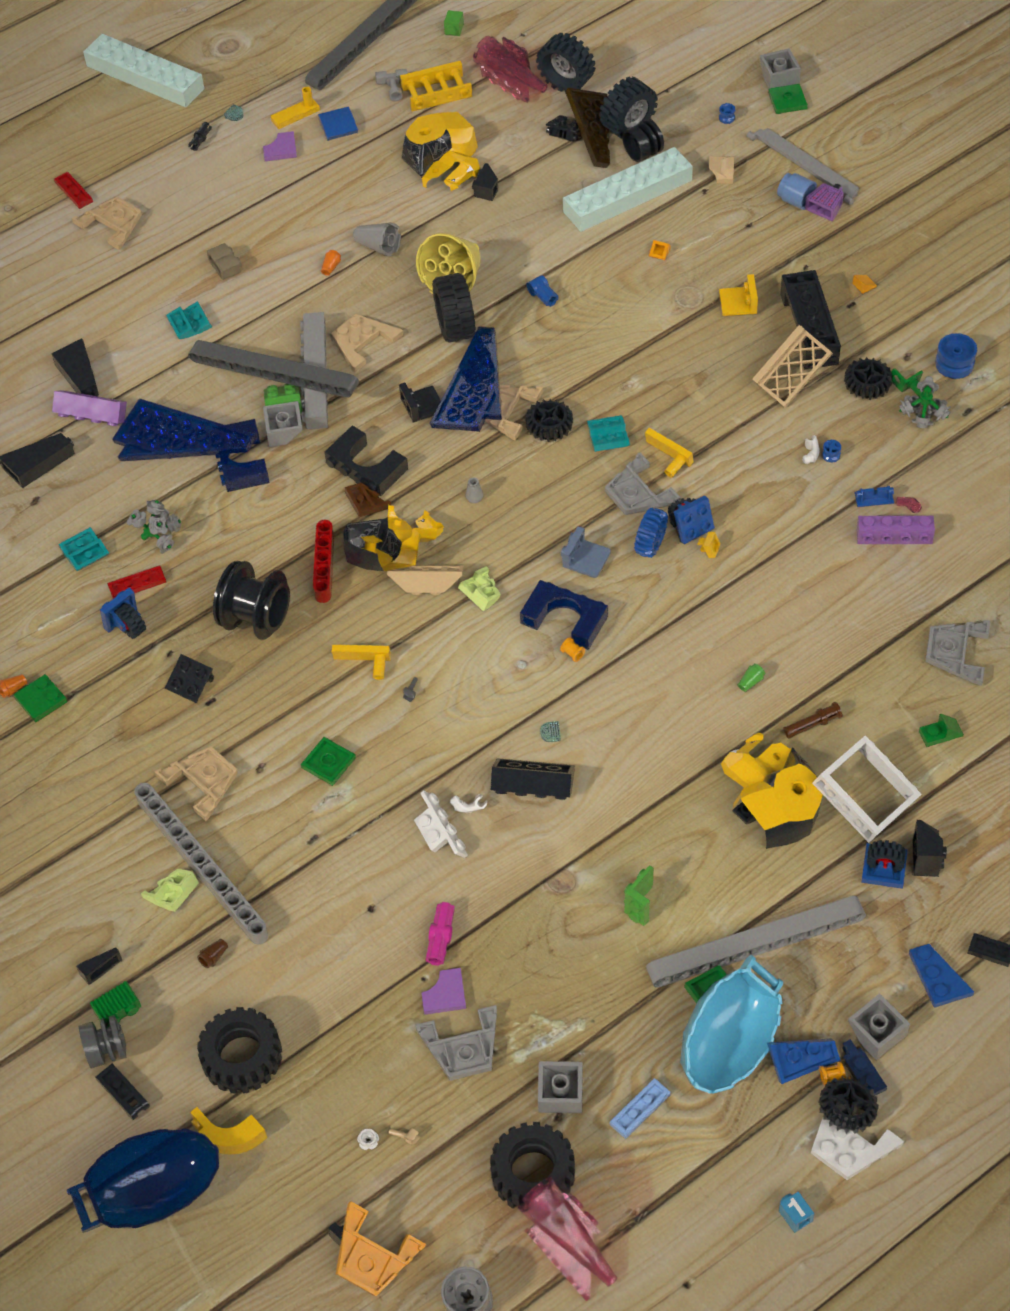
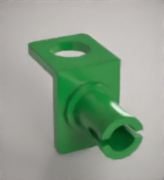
[891,368,923,397]

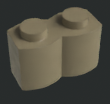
[207,243,242,280]

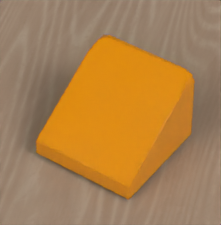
[649,240,671,261]
[852,275,877,294]

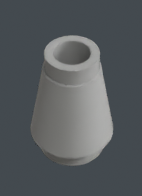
[465,477,483,503]

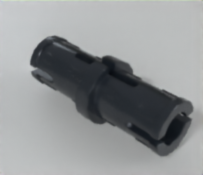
[188,122,212,151]

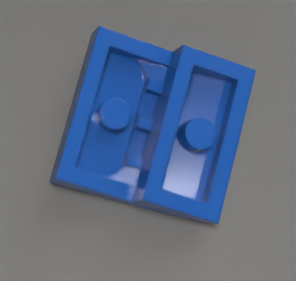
[318,106,358,141]

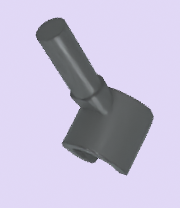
[403,677,418,702]

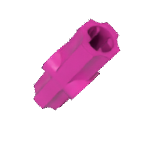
[426,902,455,966]

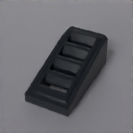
[76,947,122,985]

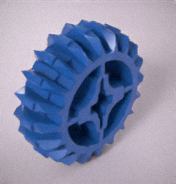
[634,508,668,558]

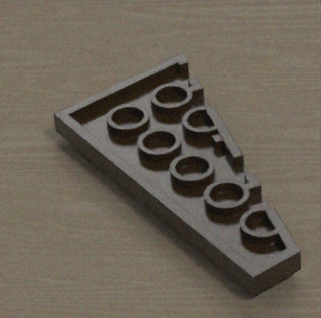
[565,88,610,168]

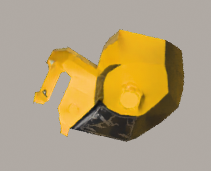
[401,112,481,191]
[343,506,444,572]
[721,733,823,849]

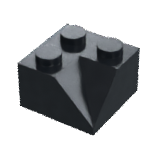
[912,820,947,877]

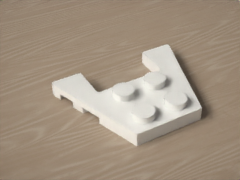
[811,1095,904,1180]

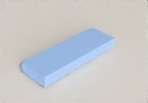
[610,1078,671,1139]

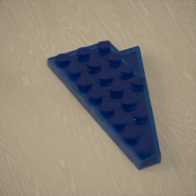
[430,326,502,432]
[112,398,256,461]

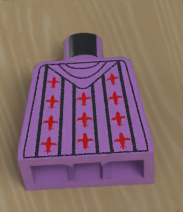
[805,184,844,222]

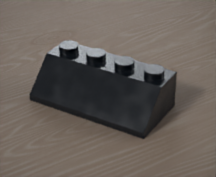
[490,758,575,800]

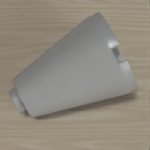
[353,222,401,257]

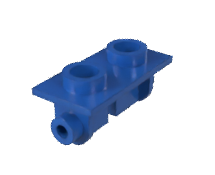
[854,486,894,507]

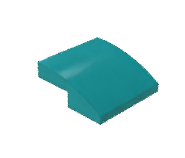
[166,301,212,339]
[587,415,630,452]
[59,527,109,571]

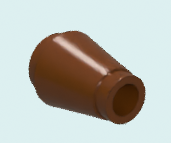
[197,939,228,968]

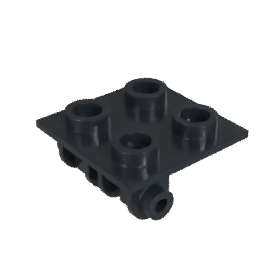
[546,115,580,142]
[165,654,214,703]

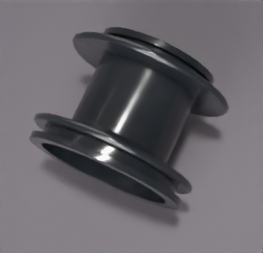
[213,560,290,640]

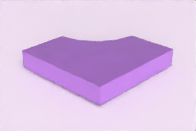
[263,131,297,161]
[421,968,466,1015]

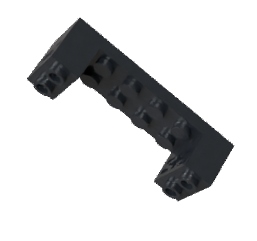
[780,270,841,370]

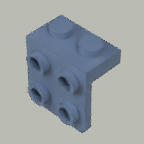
[560,526,611,578]

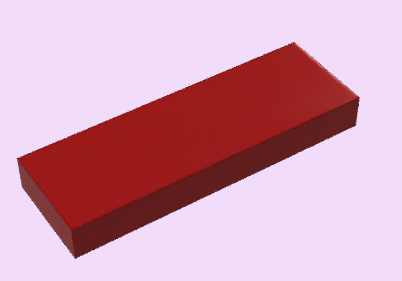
[54,171,93,209]
[107,565,167,599]

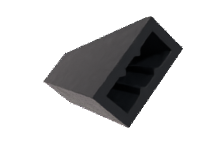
[51,338,99,396]
[0,433,75,488]

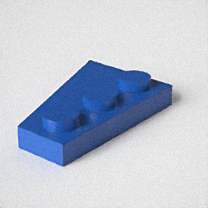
[909,944,974,1008]
[767,1038,840,1084]

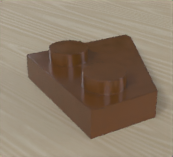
[345,483,391,517]

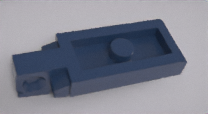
[842,1039,887,1096]

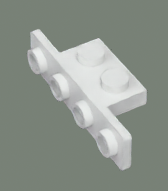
[414,790,468,858]

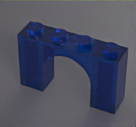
[211,419,270,492]
[520,580,608,650]

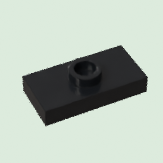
[967,933,1010,967]

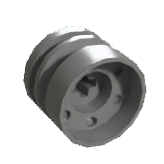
[441,1266,493,1311]

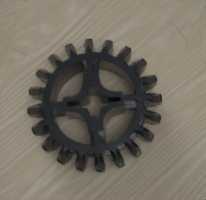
[844,357,893,400]
[525,398,573,442]
[818,1076,879,1134]

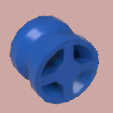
[719,103,735,124]
[822,439,841,463]

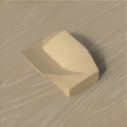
[709,156,734,184]

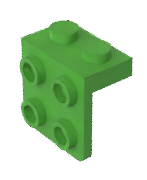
[264,384,303,414]
[624,865,654,926]

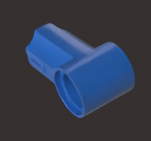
[526,275,558,307]

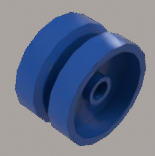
[935,333,977,379]

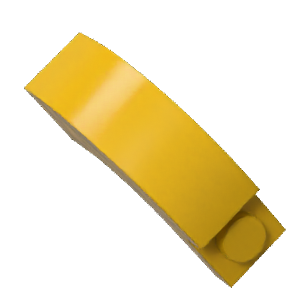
[190,1107,267,1155]

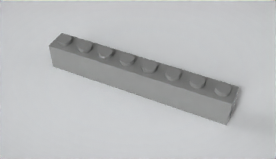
[300,312,328,429]

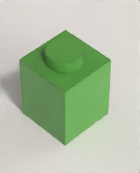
[444,10,464,36]

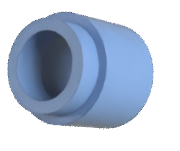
[777,173,817,210]

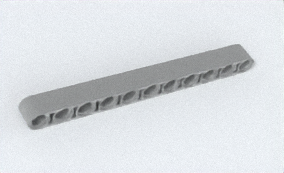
[135,783,268,945]
[646,896,866,987]

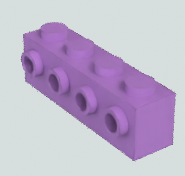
[52,390,127,426]
[856,516,935,544]

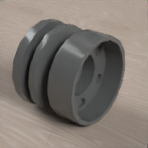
[79,1015,127,1069]

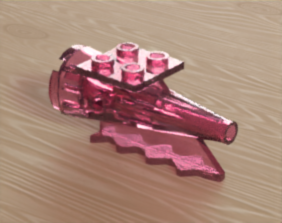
[473,36,548,103]
[517,1177,618,1301]

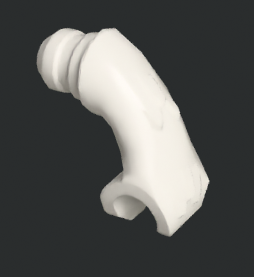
[802,435,820,464]
[450,794,487,813]

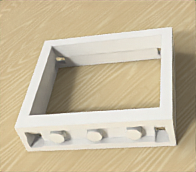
[812,736,922,843]

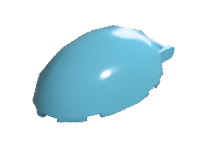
[680,955,783,1094]

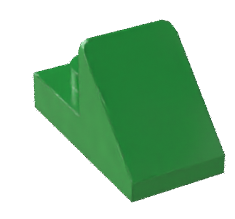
[919,714,964,747]

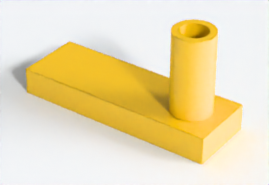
[270,87,320,129]
[645,428,694,478]
[331,645,391,680]

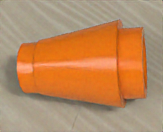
[321,250,341,276]
[0,674,27,698]

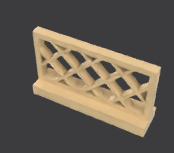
[752,325,833,408]

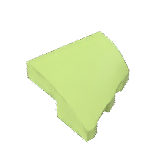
[458,566,501,611]
[141,869,199,912]

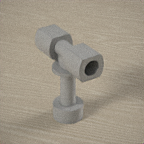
[375,69,407,101]

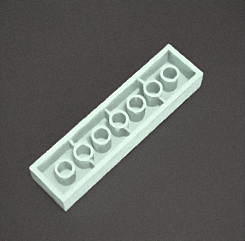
[83,34,204,107]
[563,147,693,232]

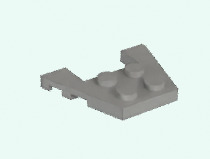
[605,452,681,515]
[925,620,990,686]
[415,1005,497,1081]

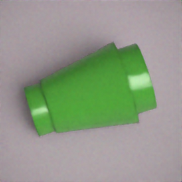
[737,663,766,692]

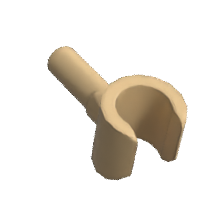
[389,1128,420,1145]

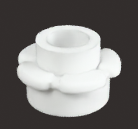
[357,1129,379,1150]

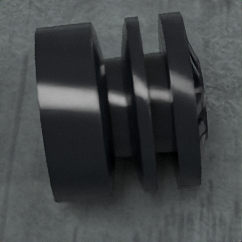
[622,119,664,162]

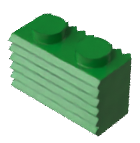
[90,981,142,1027]

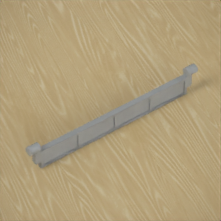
[747,128,859,205]

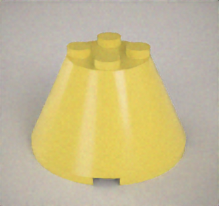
[416,233,481,294]

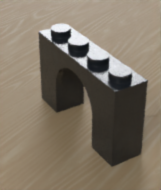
[324,425,408,496]

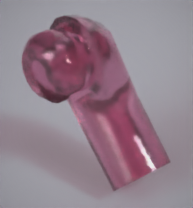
[896,497,922,513]

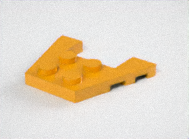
[336,1201,426,1296]

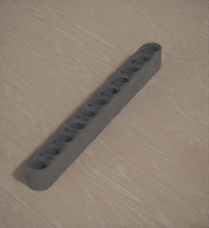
[305,0,417,90]
[188,340,359,398]

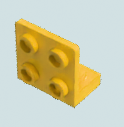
[719,274,758,316]

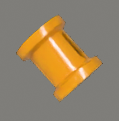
[560,637,585,662]
[819,1062,846,1085]

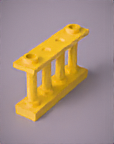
[400,61,472,112]

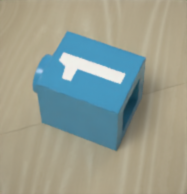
[779,1191,814,1233]

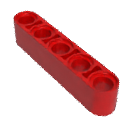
[313,519,334,603]

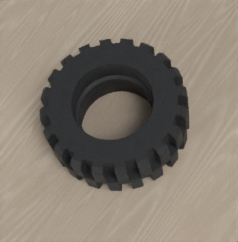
[432,273,476,343]
[197,1007,282,1094]
[490,1122,575,1213]

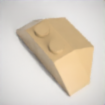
[387,565,464,595]

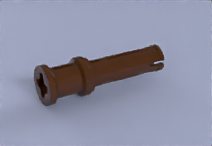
[783,702,843,739]

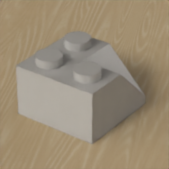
[759,48,801,88]
[263,401,303,447]
[848,994,910,1060]
[538,1061,583,1113]

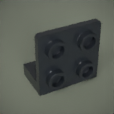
[399,382,445,423]

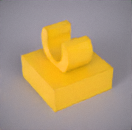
[697,532,720,558]

